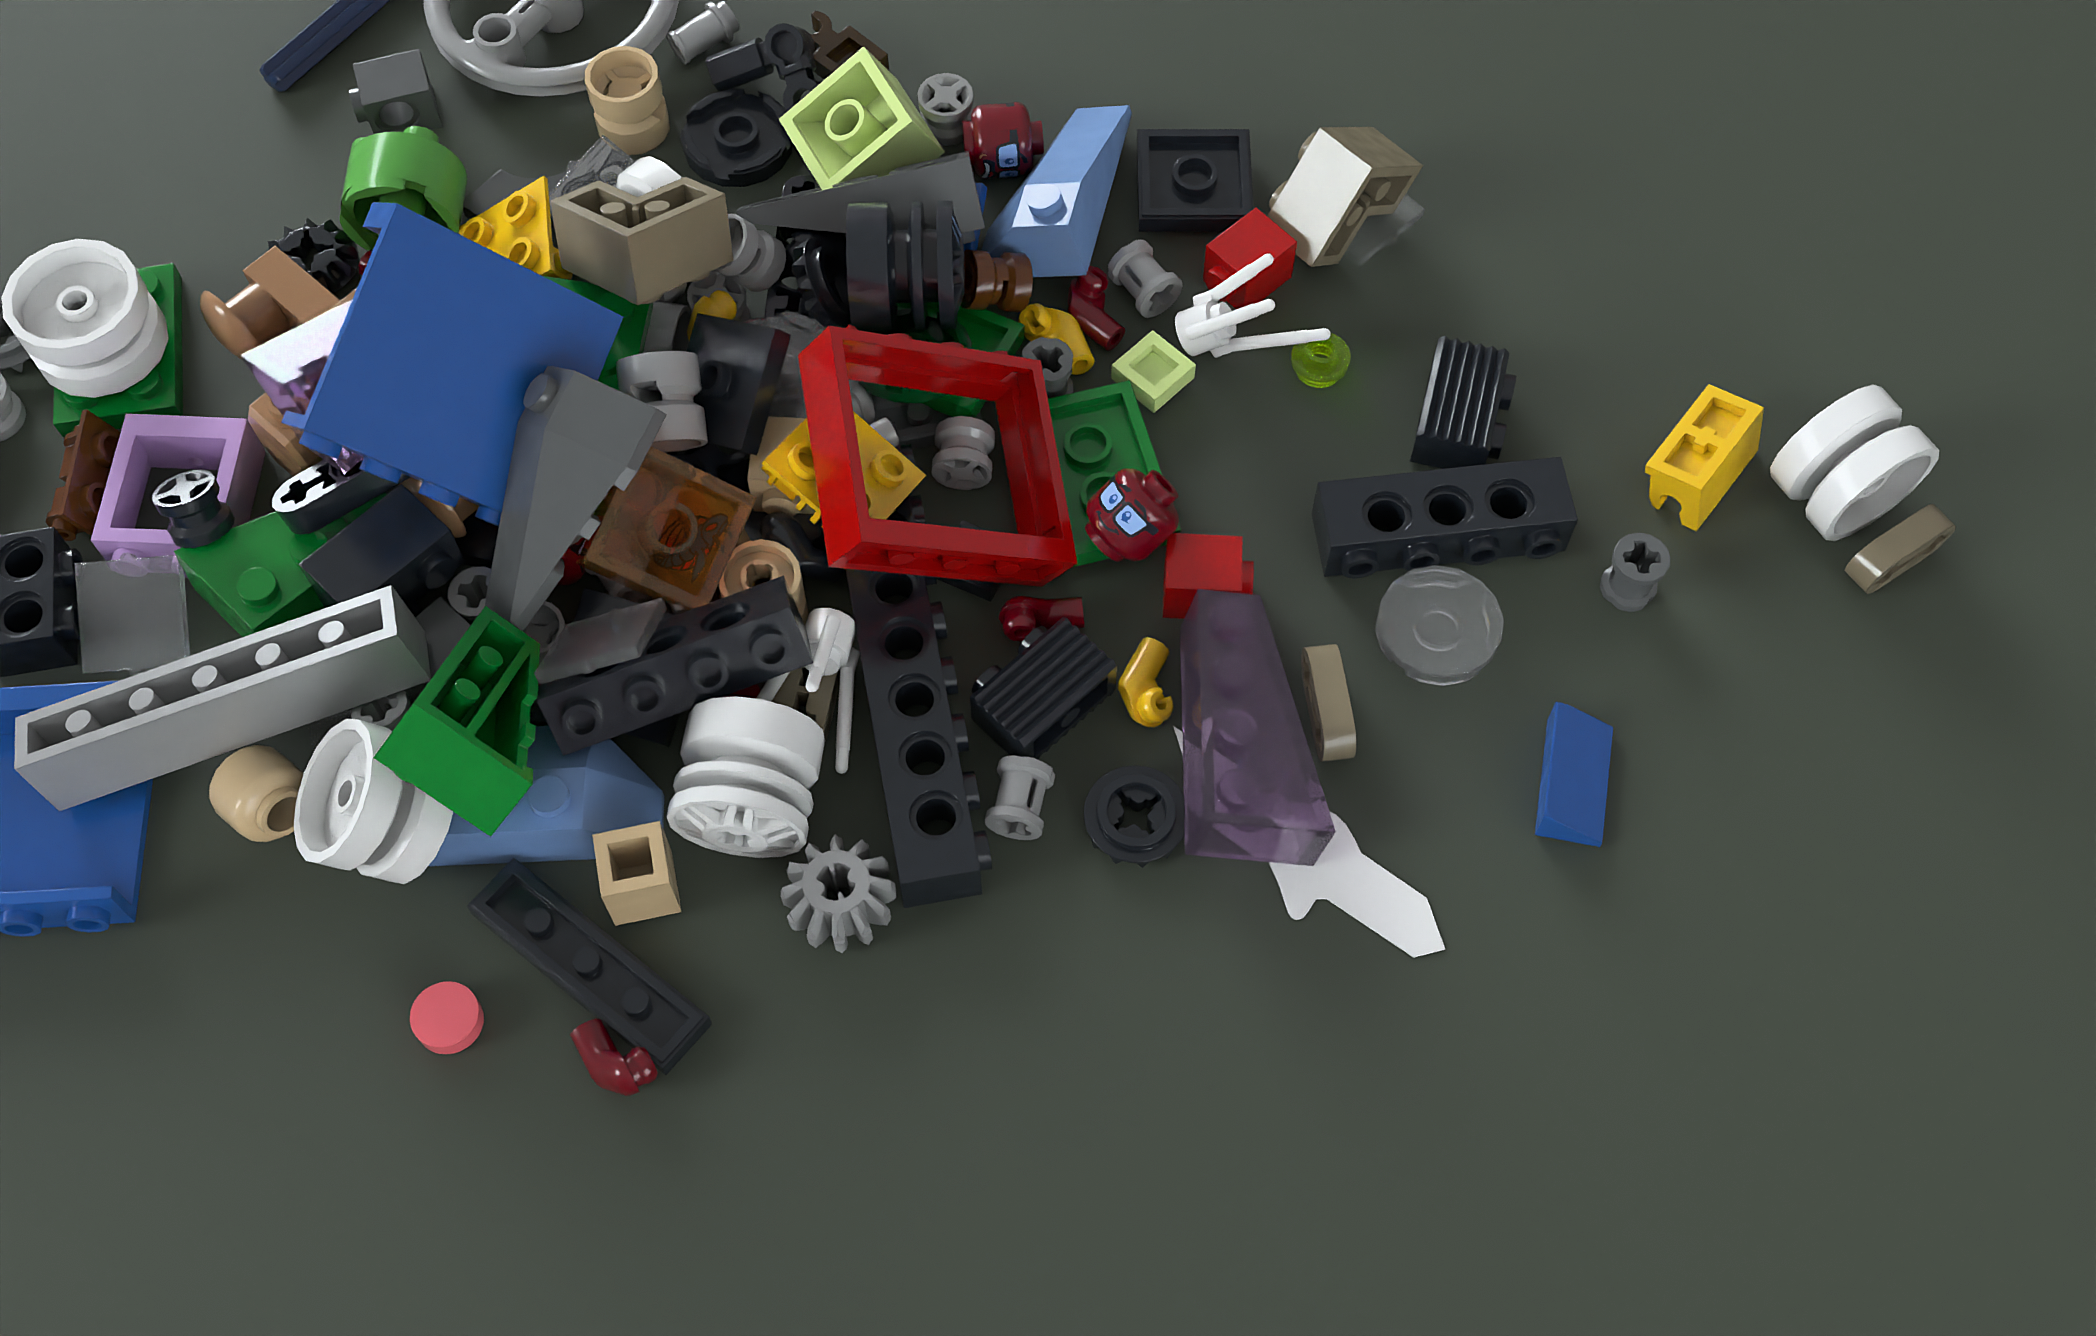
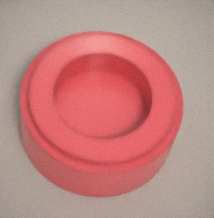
[410,981,484,1054]

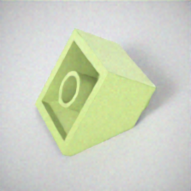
[779,47,945,190]

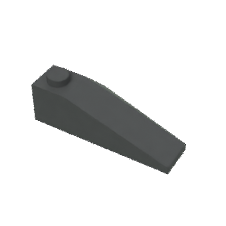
[736,151,985,244]
[485,365,667,631]

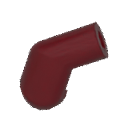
[1067,266,1125,351]
[999,596,1084,642]
[570,1019,658,1096]

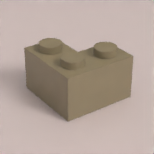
[1267,127,1424,267]
[550,177,733,305]

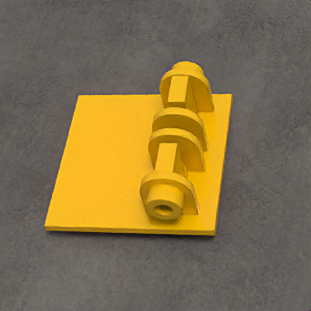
[458,176,573,280]
[761,411,926,528]

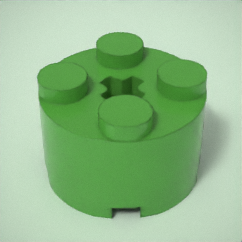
[340,126,468,251]

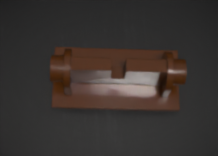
[46,409,121,541]

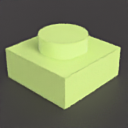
[1111,330,1196,413]

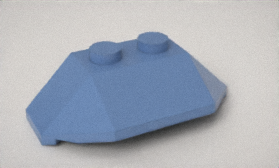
[429,726,665,866]

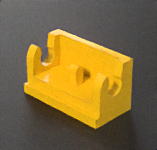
[1645,384,1764,531]

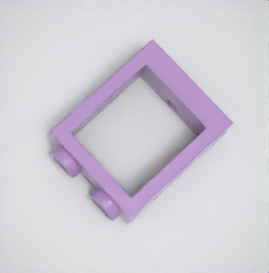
[91,414,266,578]

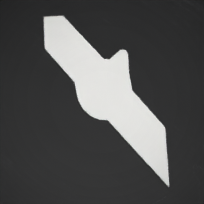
[1173,726,1445,958]

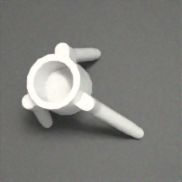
[1175,254,1331,358]
[756,608,860,774]

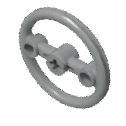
[423,0,679,97]

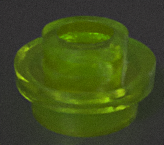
[1291,332,1351,388]

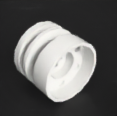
[667,696,825,858]

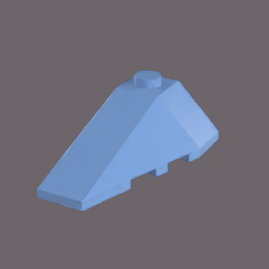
[982,105,1132,277]

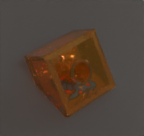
[576,446,757,610]

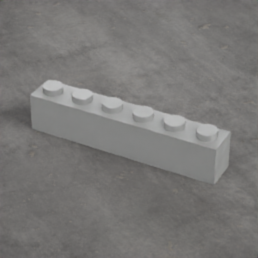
[14,585,431,811]

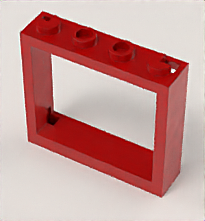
[798,325,1078,587]

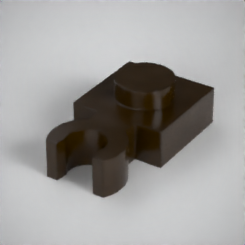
[810,10,889,80]

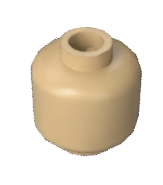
[209,745,304,842]

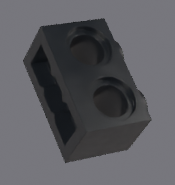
[0,527,86,677]

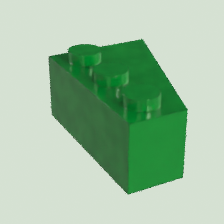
[173,492,387,637]
[373,606,540,837]

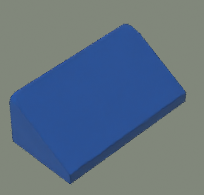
[1535,702,1613,847]

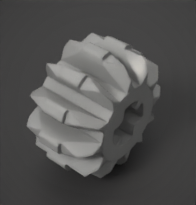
[781,834,896,953]

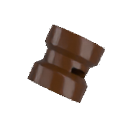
[961,249,1033,312]

